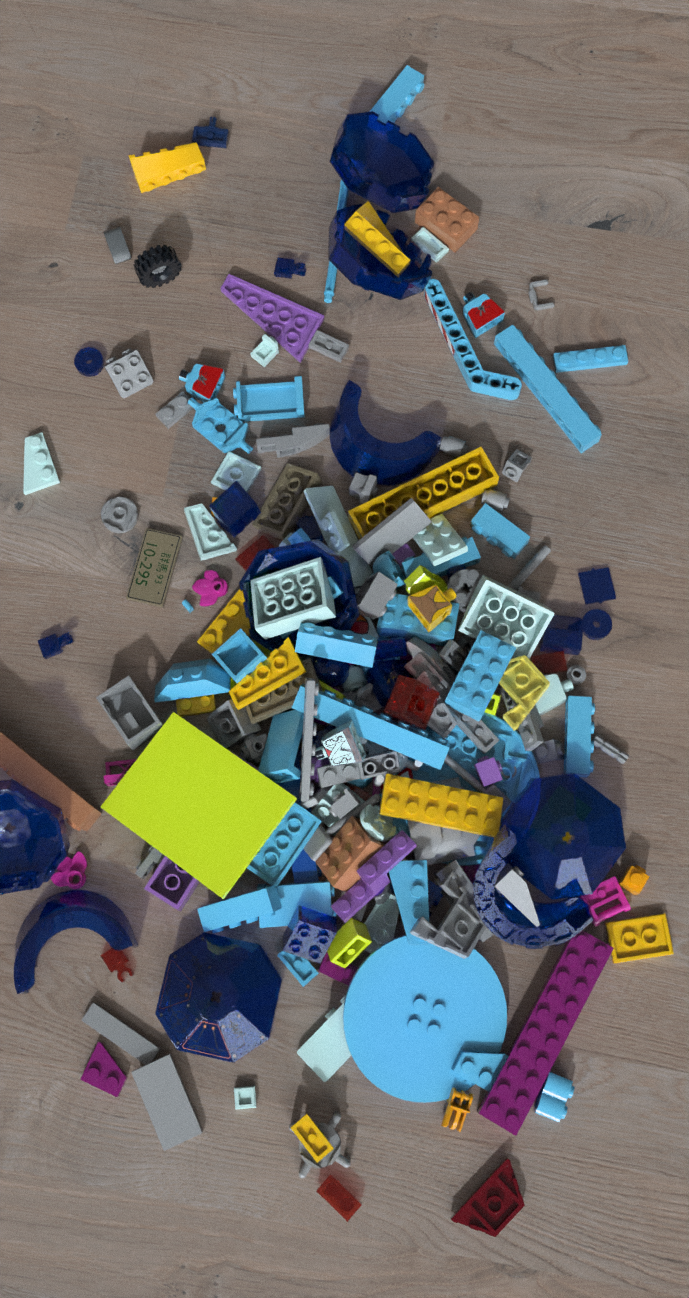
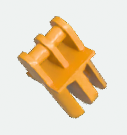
[441,1088,473,1132]

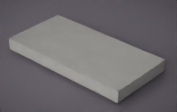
[352,498,432,569]
[131,1054,203,1151]

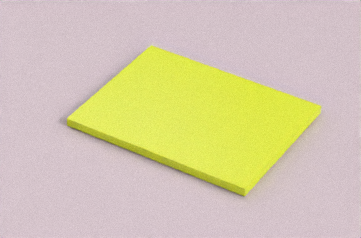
[101,712,297,899]

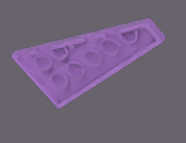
[221,274,324,363]

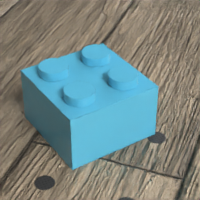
[212,628,267,683]

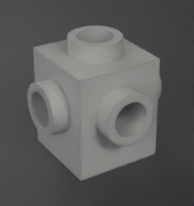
[239,733,267,764]

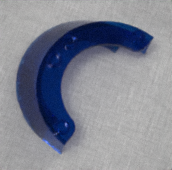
[330,380,442,486]
[473,824,594,949]
[14,890,138,994]

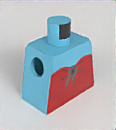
[463,292,505,338]
[179,364,225,403]

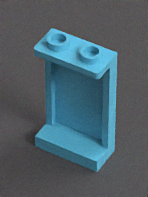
[233,376,305,422]
[258,710,314,784]
[257,879,337,928]

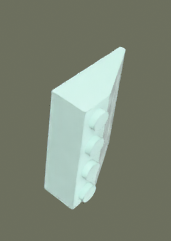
[250,557,336,639]
[458,575,555,658]

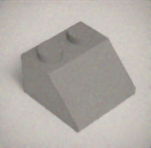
[349,572,398,619]
[206,699,261,750]

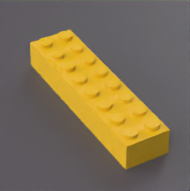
[348,447,499,539]

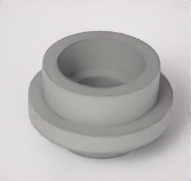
[566,665,586,685]

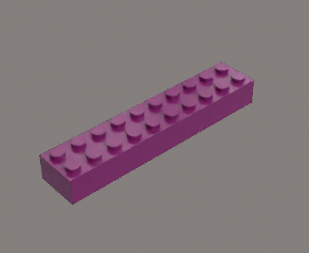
[477,927,614,1136]

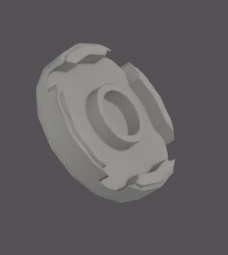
[101,496,139,533]

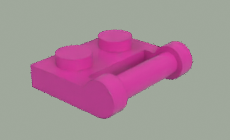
[578,876,631,927]

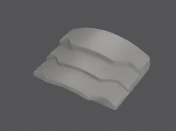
[407,777,480,865]

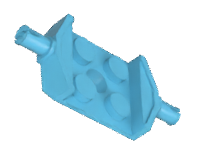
[188,397,253,454]

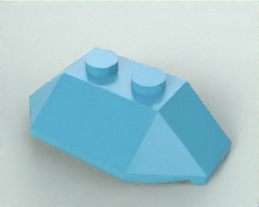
[154,659,231,703]

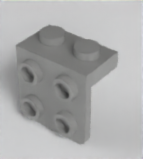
[104,348,153,398]

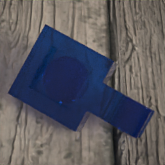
[274,257,306,279]
[38,633,74,659]

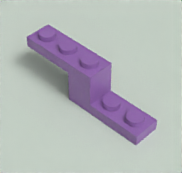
[330,830,417,923]

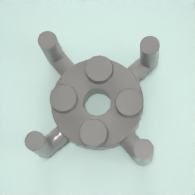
[289,1111,351,1178]

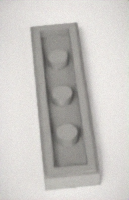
[82,1002,161,1065]

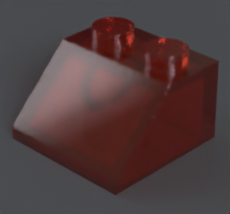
[384,675,440,730]

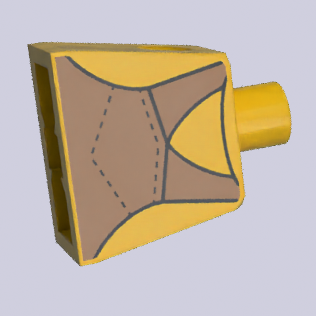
[407,585,457,632]

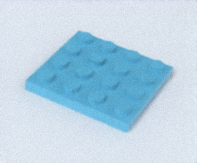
[247,803,322,888]

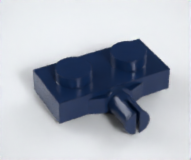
[192,117,229,148]

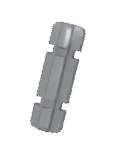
[593,735,629,764]

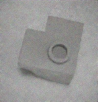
[349,473,379,505]

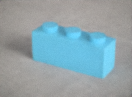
[470,503,530,559]

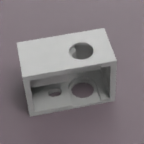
[96,676,163,750]

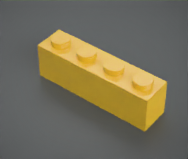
[128,142,206,193]
[344,201,410,277]

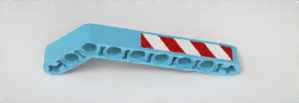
[424,279,522,400]

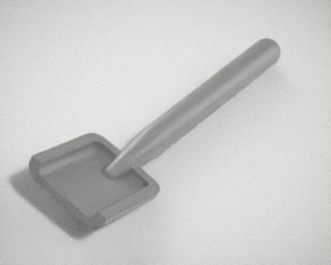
[444,754,512,814]
[303,794,381,861]

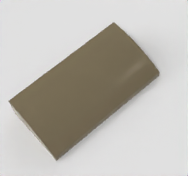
[252,463,322,541]

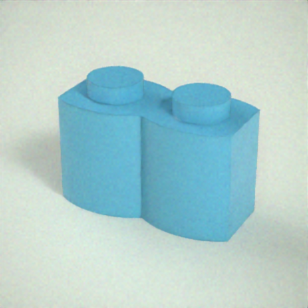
[533,1072,575,1122]

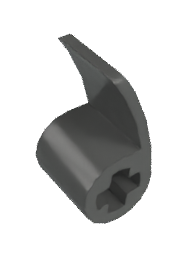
[103,226,131,264]

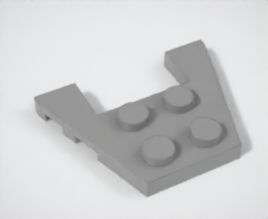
[410,871,487,959]

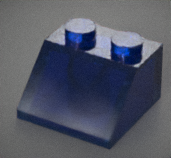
[209,481,261,538]
[540,615,583,655]

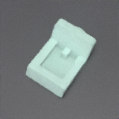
[250,334,279,367]

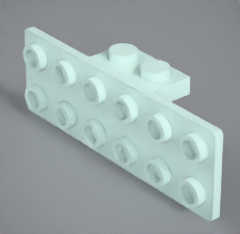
[303,486,373,589]
[297,995,351,1082]

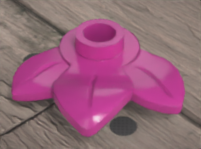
[192,570,228,607]
[50,851,87,889]

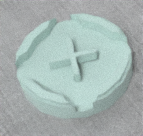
[360,804,396,842]

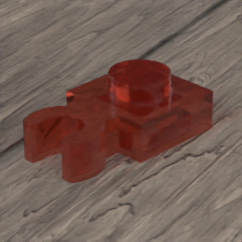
[100,944,134,983]

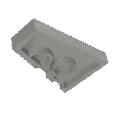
[399,670,457,739]

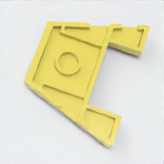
[499,655,550,731]

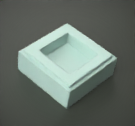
[234,1085,257,1110]

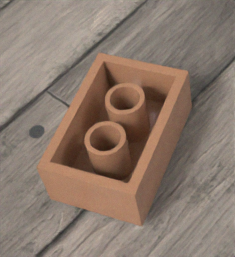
[415,187,479,253]
[315,816,385,892]

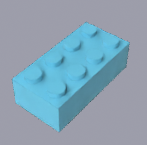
[377,594,459,646]
[444,630,516,722]

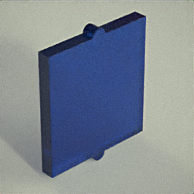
[578,567,616,605]

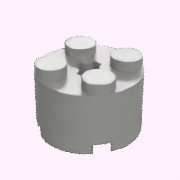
[447,569,482,612]

